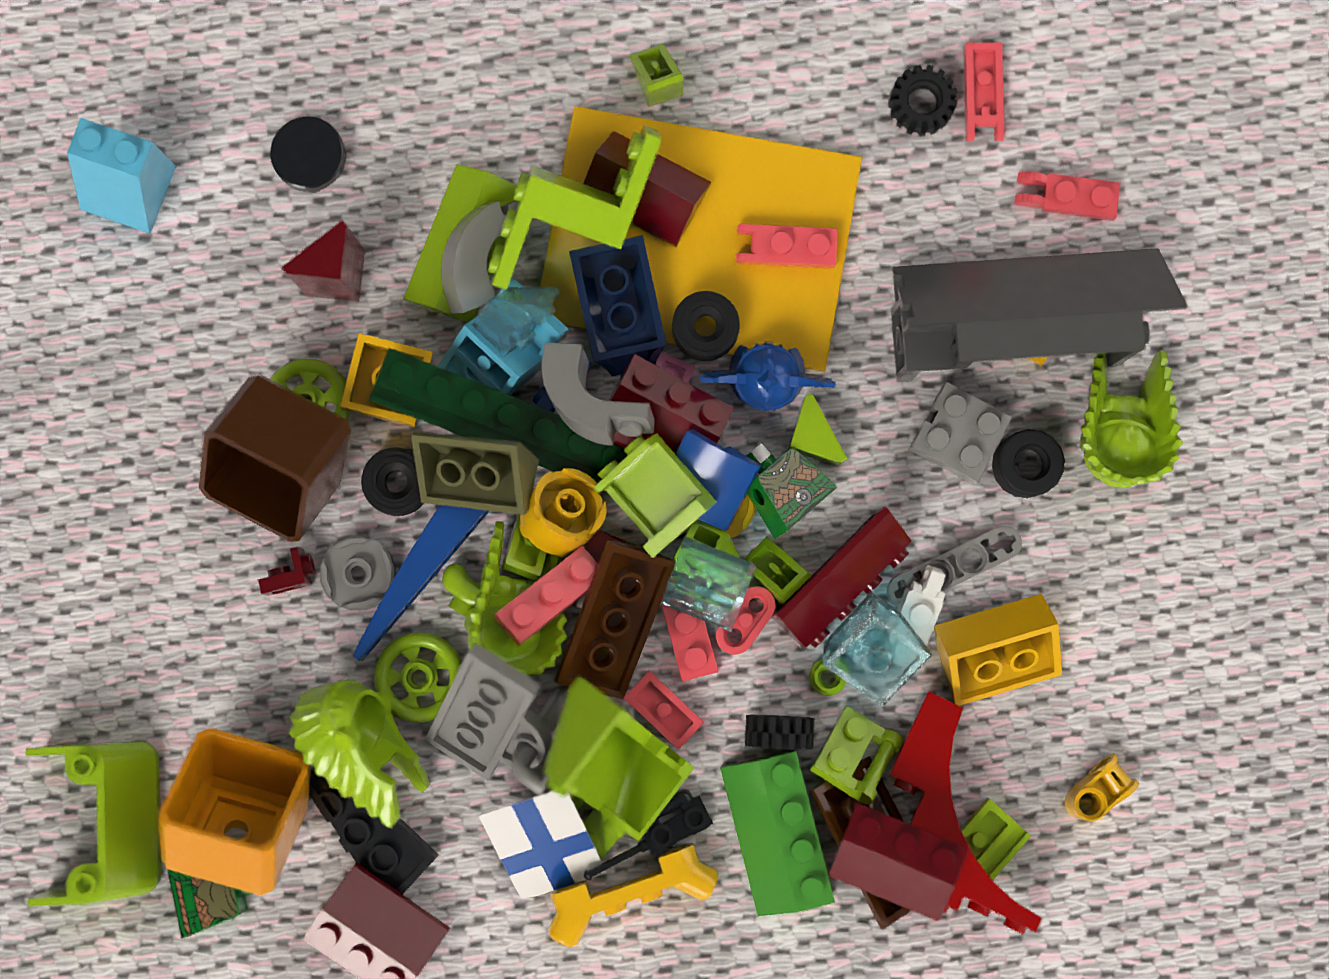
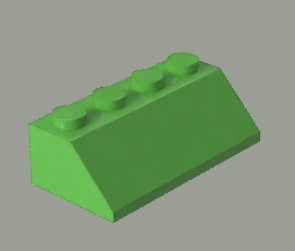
[720,750,835,916]

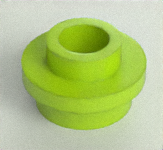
[809,658,847,696]

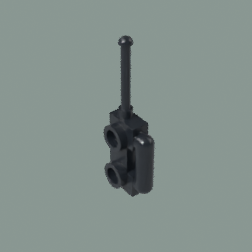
[583,789,713,880]

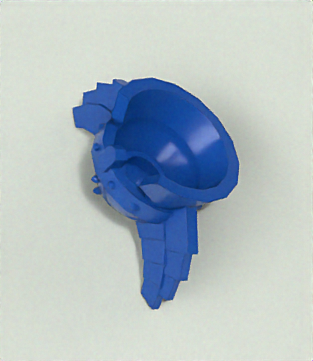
[699,341,836,411]

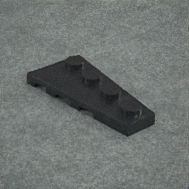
[309,766,439,895]

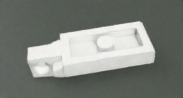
[880,564,946,671]

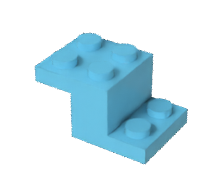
[437,278,568,395]

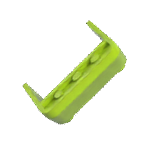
[25,741,161,907]

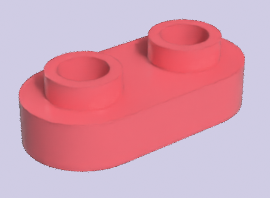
[715,586,775,655]

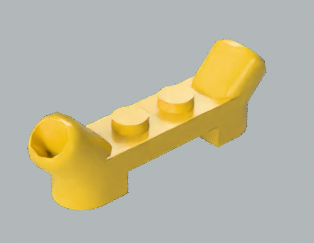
[548,843,719,947]

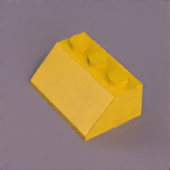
[934,593,1062,706]

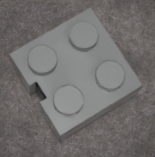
[908,382,1012,485]

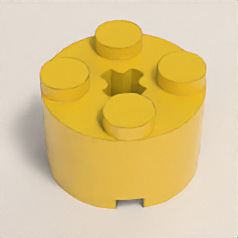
[519,468,607,558]

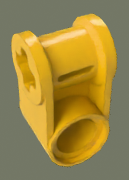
[1064,753,1140,821]

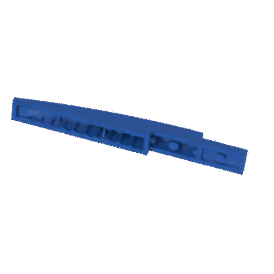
[353,359,593,661]

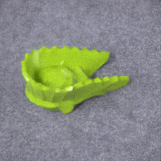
[1080,350,1183,488]
[464,521,568,676]
[289,679,430,828]

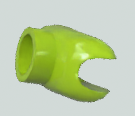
[442,564,481,617]

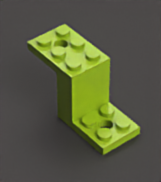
[488,125,662,290]

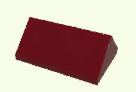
[583,131,711,247]
[281,220,365,302]

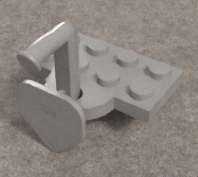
[425,643,569,795]

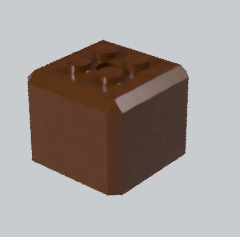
[199,375,351,542]

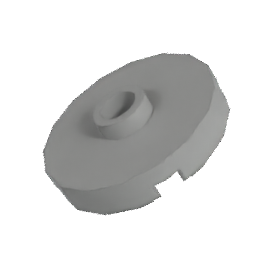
[320,536,396,610]

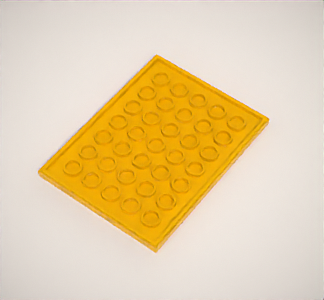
[538,106,862,373]

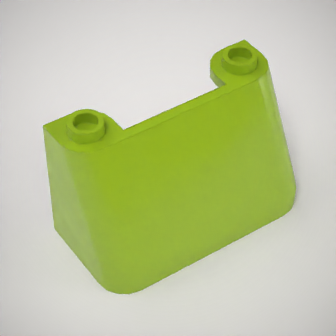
[543,675,695,842]

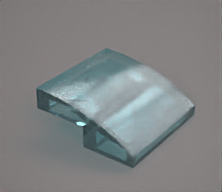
[661,536,757,632]

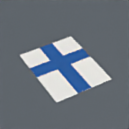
[479,791,607,898]

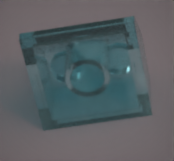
[823,591,932,707]

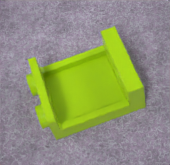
[593,433,716,558]

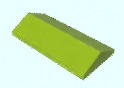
[403,164,517,323]

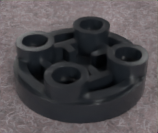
[270,117,347,193]

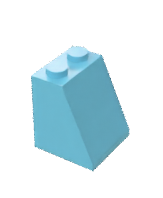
[67,118,176,234]

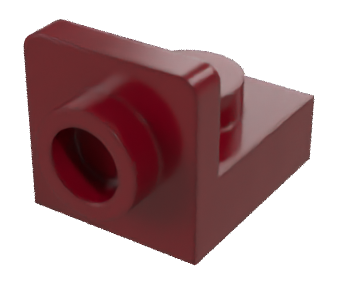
[258,546,316,596]

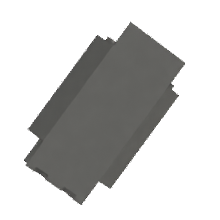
[891,248,1188,382]

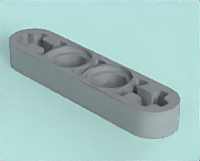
[886,526,1022,607]

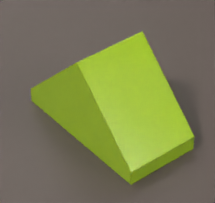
[629,44,684,108]
[788,393,847,466]
[742,537,811,604]

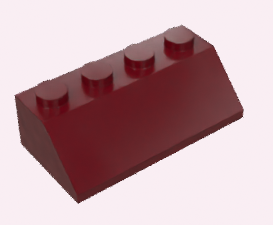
[772,506,912,648]

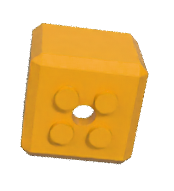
[158,728,310,896]

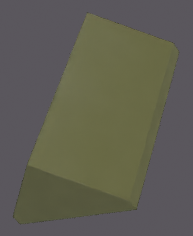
[411,432,539,515]

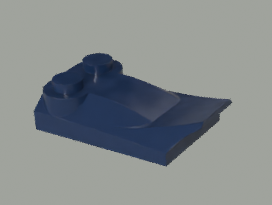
[569,235,667,377]

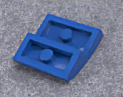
[675,429,761,531]

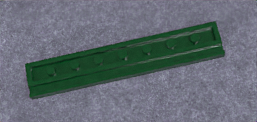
[368,348,628,492]

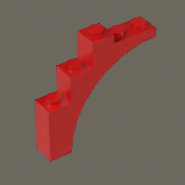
[890,691,1043,935]

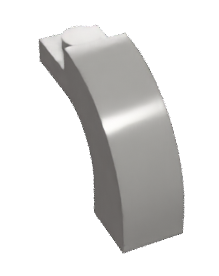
[441,201,536,313]
[542,343,655,446]

